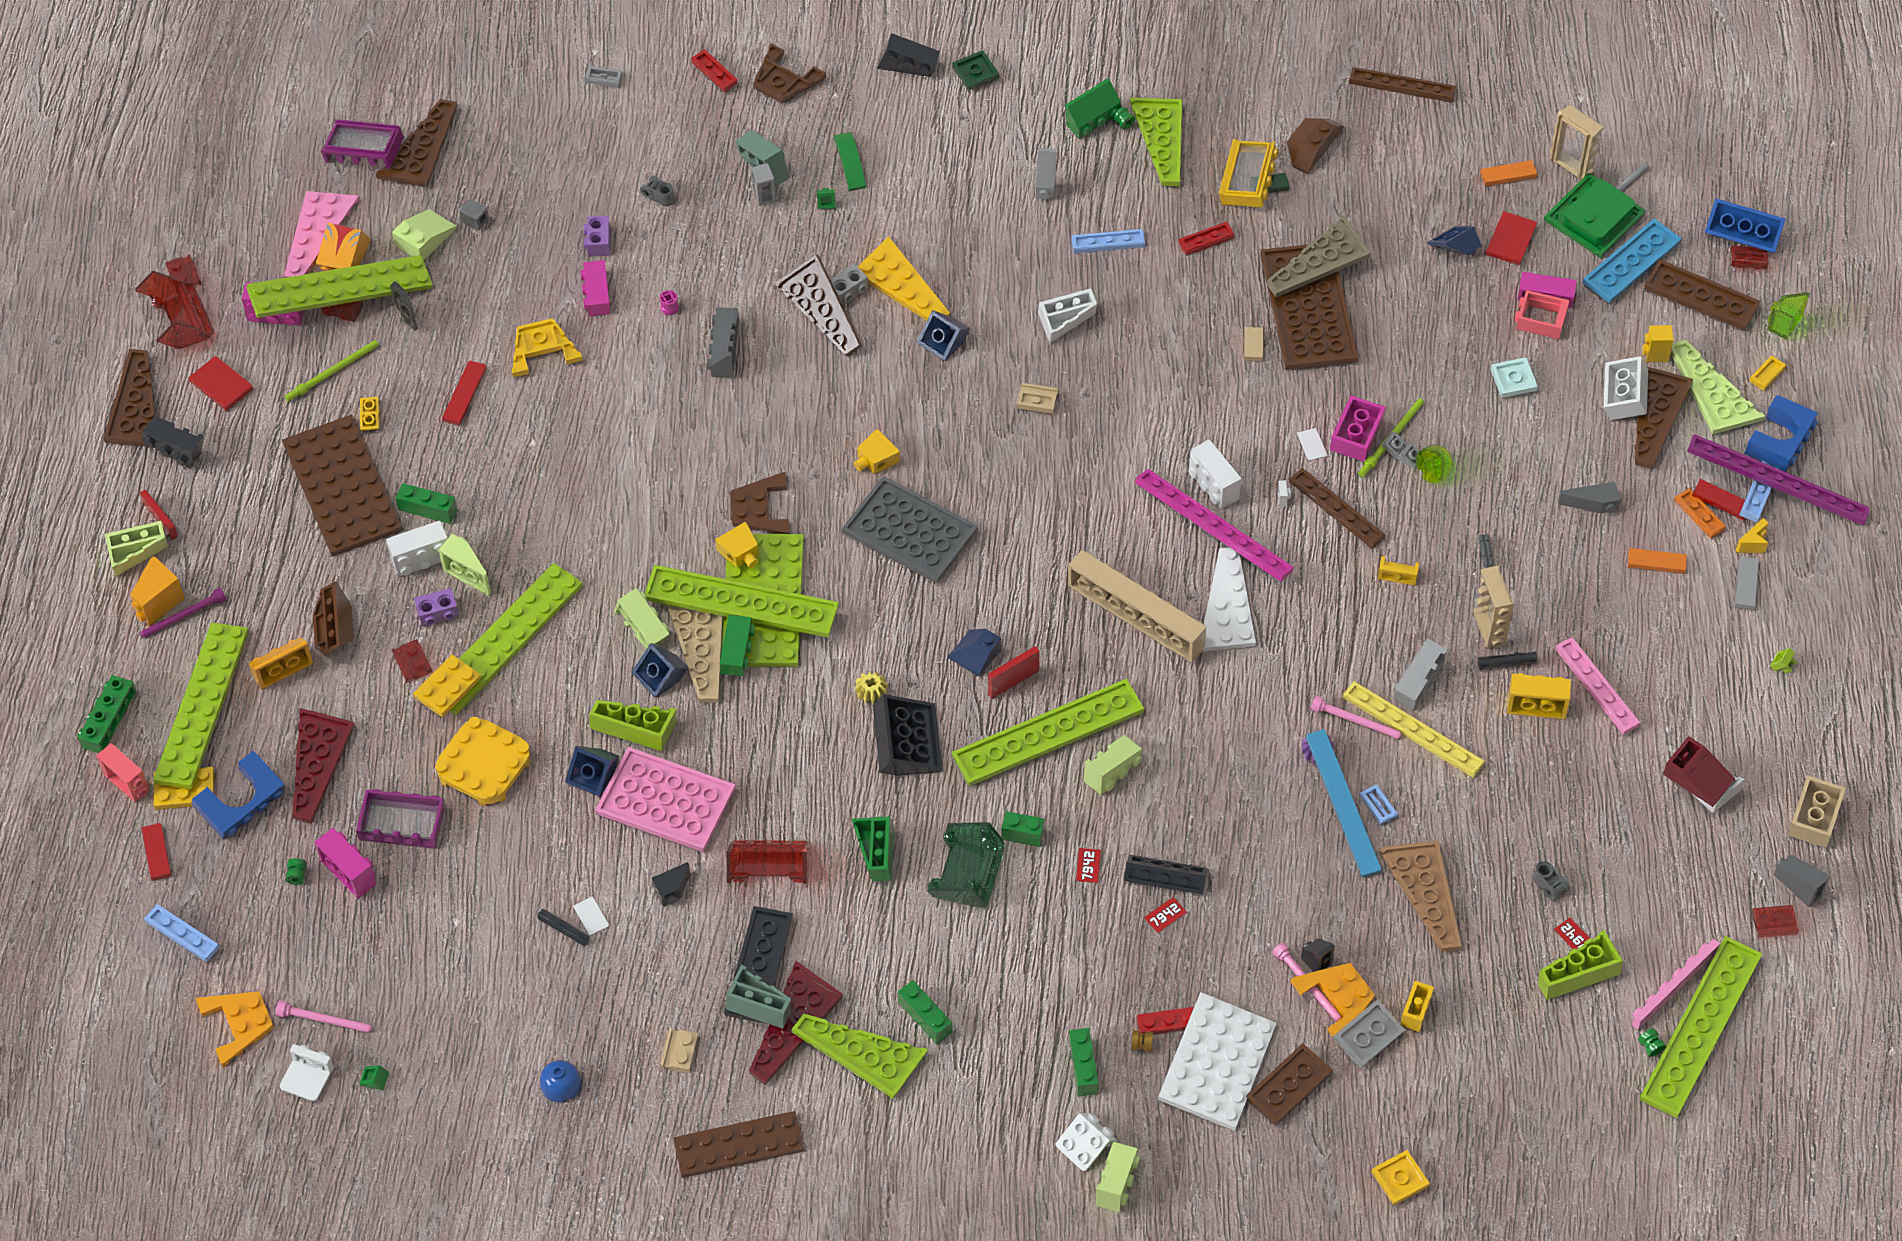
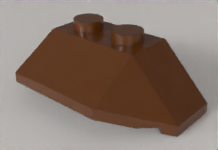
[1287,118,1344,174]
[313,581,354,655]

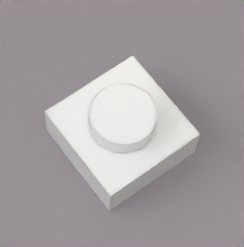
[1277,480,1291,507]

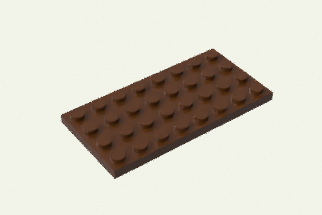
[1260,244,1358,370]
[282,414,403,557]

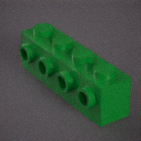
[78,675,137,753]

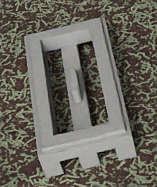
[585,66,623,88]

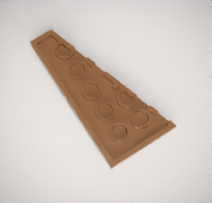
[1379,840,1462,952]

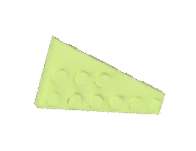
[1670,340,1765,435]

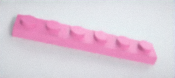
[1555,637,1640,735]
[1632,939,1720,1030]

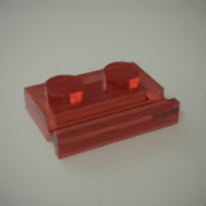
[1730,245,1769,270]
[165,254,202,293]
[391,639,432,683]
[1752,905,1799,938]

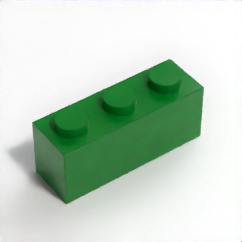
[395,483,458,524]
[719,615,755,676]
[897,980,952,1045]
[1069,1028,1098,1097]

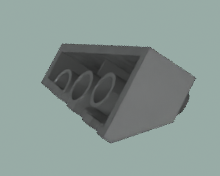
[707,307,739,378]

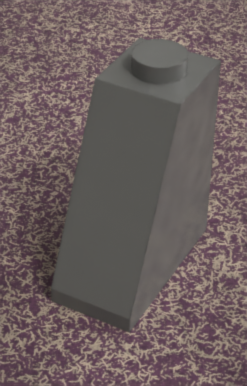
[1774,854,1830,907]

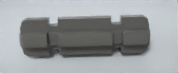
[1478,534,1494,568]

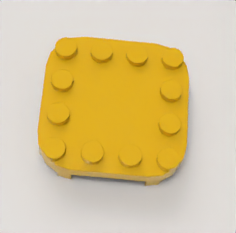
[435,717,531,806]

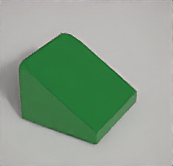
[359,1065,389,1090]

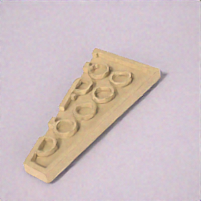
[667,605,723,703]

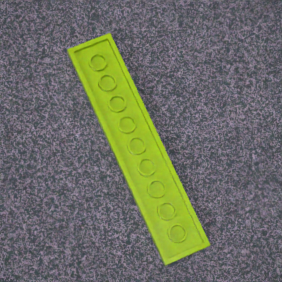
[246,255,433,318]
[450,563,583,715]
[644,565,839,638]
[153,622,249,789]
[952,678,1144,786]
[1639,936,1763,1118]

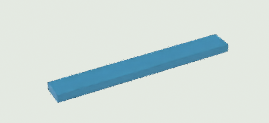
[1306,729,1382,878]

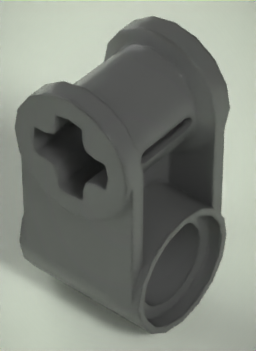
[640,175,675,206]
[1533,861,1570,901]

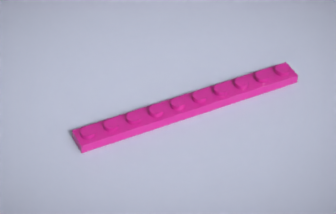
[1135,469,1294,582]

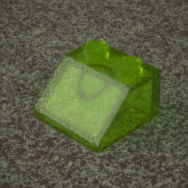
[1767,292,1810,340]

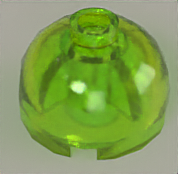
[1416,445,1454,483]

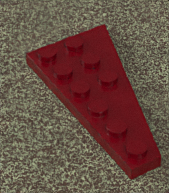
[292,708,355,824]
[749,960,843,1085]

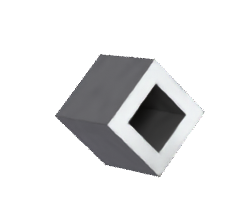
[459,199,489,231]

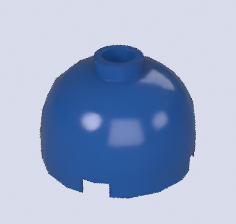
[539,1060,581,1103]

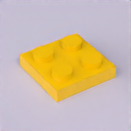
[1371,1150,1430,1206]

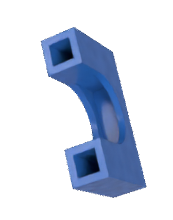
[1744,395,1818,472]
[192,750,284,839]

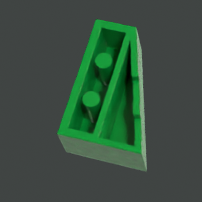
[851,816,895,882]

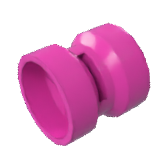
[659,290,679,316]

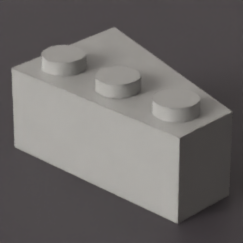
[1393,638,1447,711]

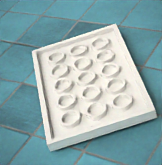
[1157,992,1276,1131]

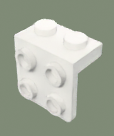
[280,1044,334,1102]
[1056,1113,1118,1171]

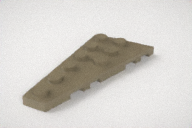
[1267,215,1371,297]

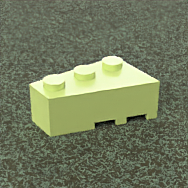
[105,521,168,576]
[614,588,669,649]
[1084,735,1142,795]
[1096,1142,1140,1212]

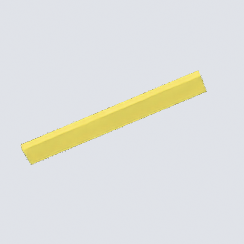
[1343,681,1485,778]

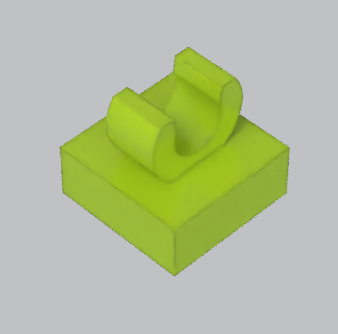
[1770,648,1797,673]

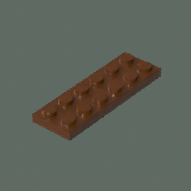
[1644,259,1760,331]
[673,1111,804,1178]

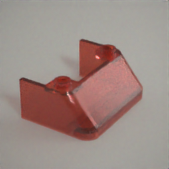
[135,270,214,349]
[727,840,810,884]

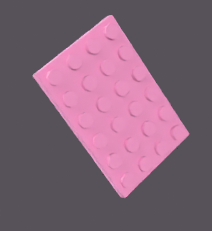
[595,747,736,852]

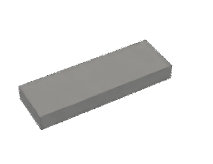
[1735,556,1759,610]

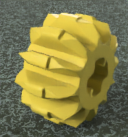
[855,670,888,704]

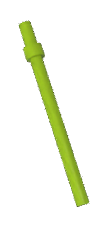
[284,340,379,402]
[1358,398,1424,477]

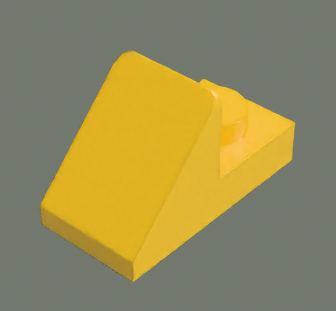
[1736,518,1769,553]

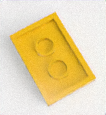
[413,655,481,718]
[154,767,214,810]

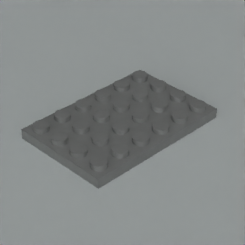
[842,476,978,583]

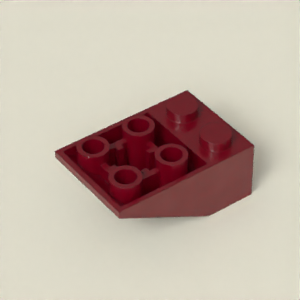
[1663,736,1735,807]

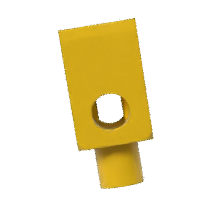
[853,429,900,474]
[715,522,759,568]

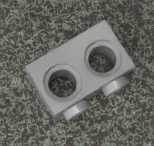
[751,163,776,206]
[831,264,868,304]

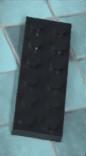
[724,906,793,1023]

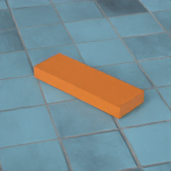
[1480,160,1537,186]
[1674,488,1726,539]
[1628,548,1687,574]

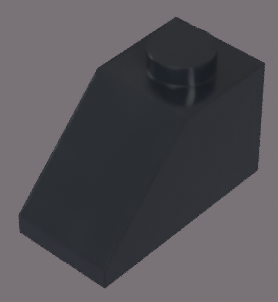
[651,862,691,906]
[1301,938,1335,972]

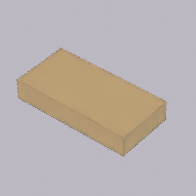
[1244,327,1263,361]

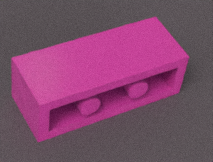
[580,260,611,316]
[1517,272,1577,308]

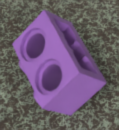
[584,216,610,256]
[414,588,459,626]

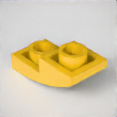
[360,397,380,431]

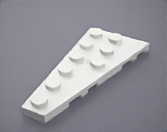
[1202,547,1256,652]

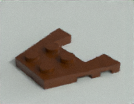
[753,43,826,103]
[730,472,790,534]

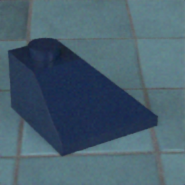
[1428,226,1482,255]
[917,310,970,361]
[948,629,1001,677]
[631,643,688,698]
[565,746,619,796]

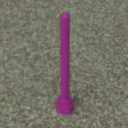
[140,587,227,638]

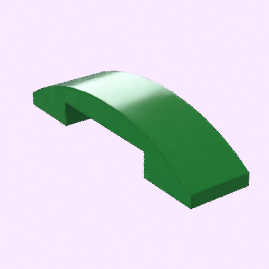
[833,132,866,191]

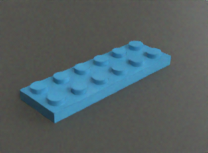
[1582,218,1682,304]

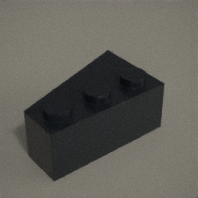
[877,33,940,77]
[142,416,204,468]

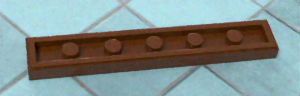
[1349,67,1456,103]
[1289,468,1385,549]

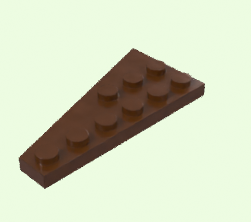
[376,99,458,187]

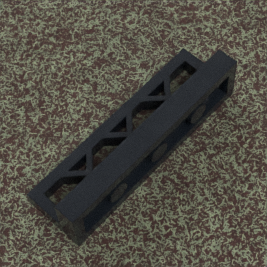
[1124,854,1208,895]

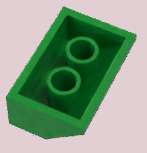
[1065,78,1121,139]

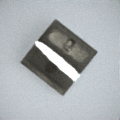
[390,281,418,330]

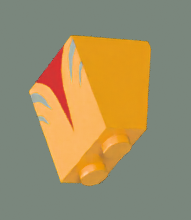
[316,222,371,271]

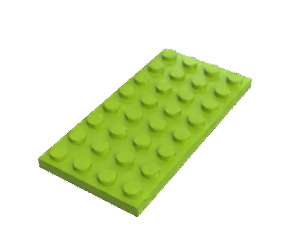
[721,534,804,667]

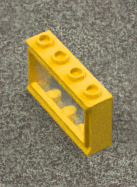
[1219,139,1279,207]

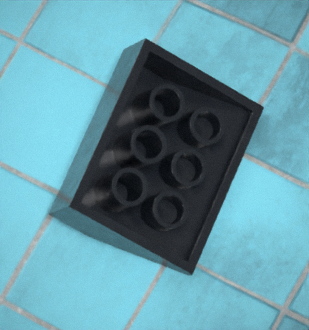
[873,694,942,776]

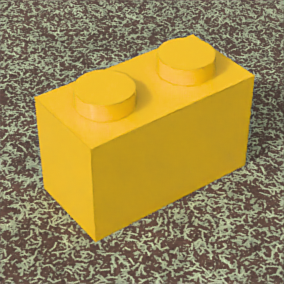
[1642,325,1674,362]
[1400,981,1434,1032]

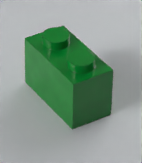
[1001,811,1045,847]

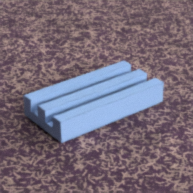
[1360,784,1398,826]

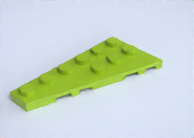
[1129,97,1182,186]
[792,1014,928,1099]

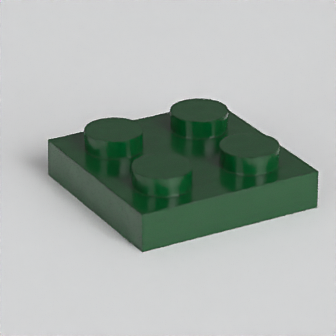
[952,50,999,91]

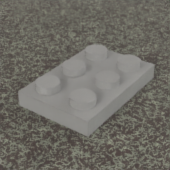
[1333,999,1405,1068]

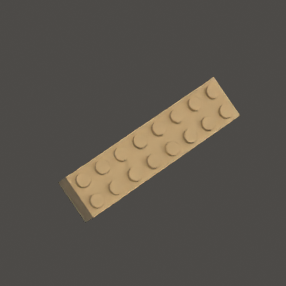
[1068,550,1206,663]

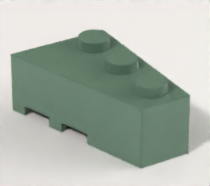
[735,130,790,187]
[726,965,791,1028]

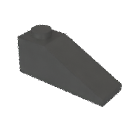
[1558,482,1621,513]

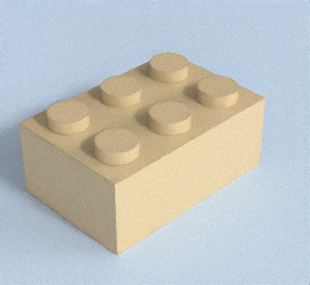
[1788,775,1846,848]

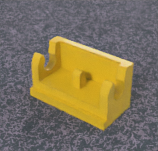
[1378,556,1419,585]

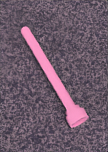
[1311,696,1401,739]
[1272,942,1341,1021]
[276,1000,372,1032]

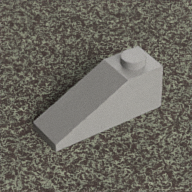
[1036,148,1056,200]

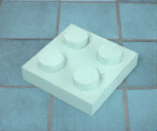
[1490,358,1538,398]

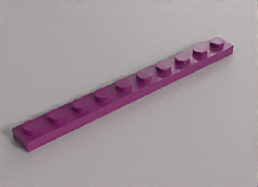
[1687,434,1870,525]

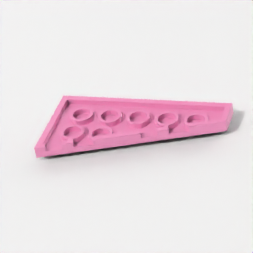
[284,191,360,278]

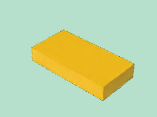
[1749,355,1787,391]

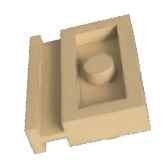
[1017,383,1058,414]
[660,1028,699,1073]

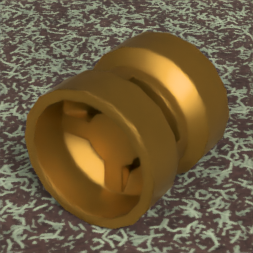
[1131,1030,1153,1052]

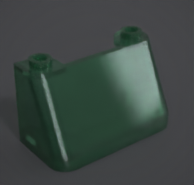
[927,822,1005,908]

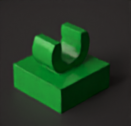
[817,188,836,209]

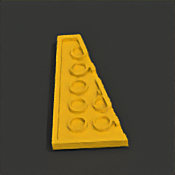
[858,236,950,321]

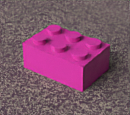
[241,282,305,325]
[1330,395,1386,462]
[314,828,376,899]

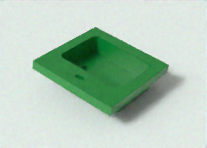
[1544,173,1646,259]

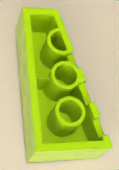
[589,700,677,751]
[1538,930,1623,1000]

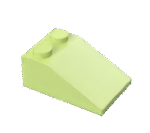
[392,209,457,261]
[439,534,491,596]

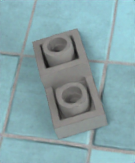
[1381,431,1424,468]

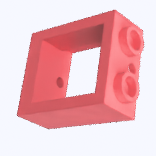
[1514,290,1569,339]
[96,743,150,802]

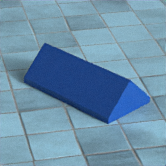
[1704,198,1786,253]

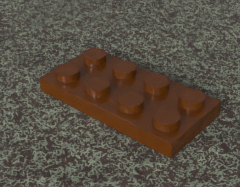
[1246,1043,1333,1126]

